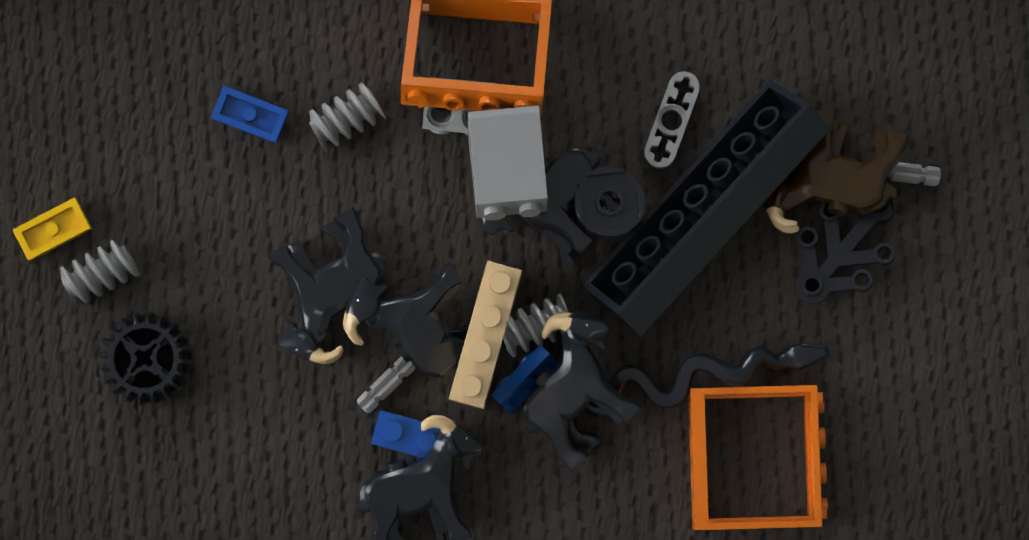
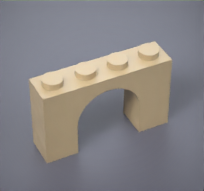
[449,261,522,410]

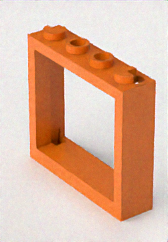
[401,0,552,117]
[688,385,828,530]

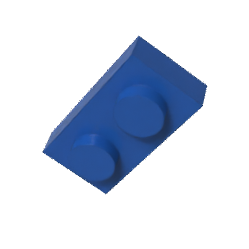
[211,85,289,144]
[491,345,558,415]
[371,410,441,458]

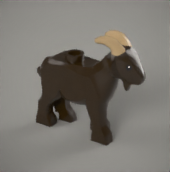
[763,110,909,233]

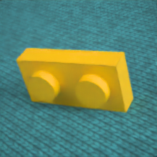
[12,197,92,261]

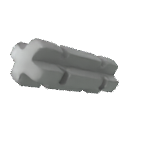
[887,162,941,186]
[357,356,416,413]

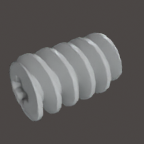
[309,82,386,153]
[60,240,140,308]
[503,293,569,358]

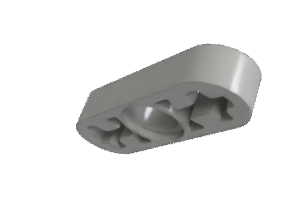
[644,71,700,169]

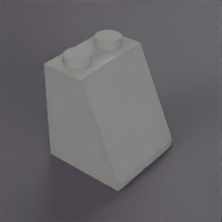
[468,105,548,220]

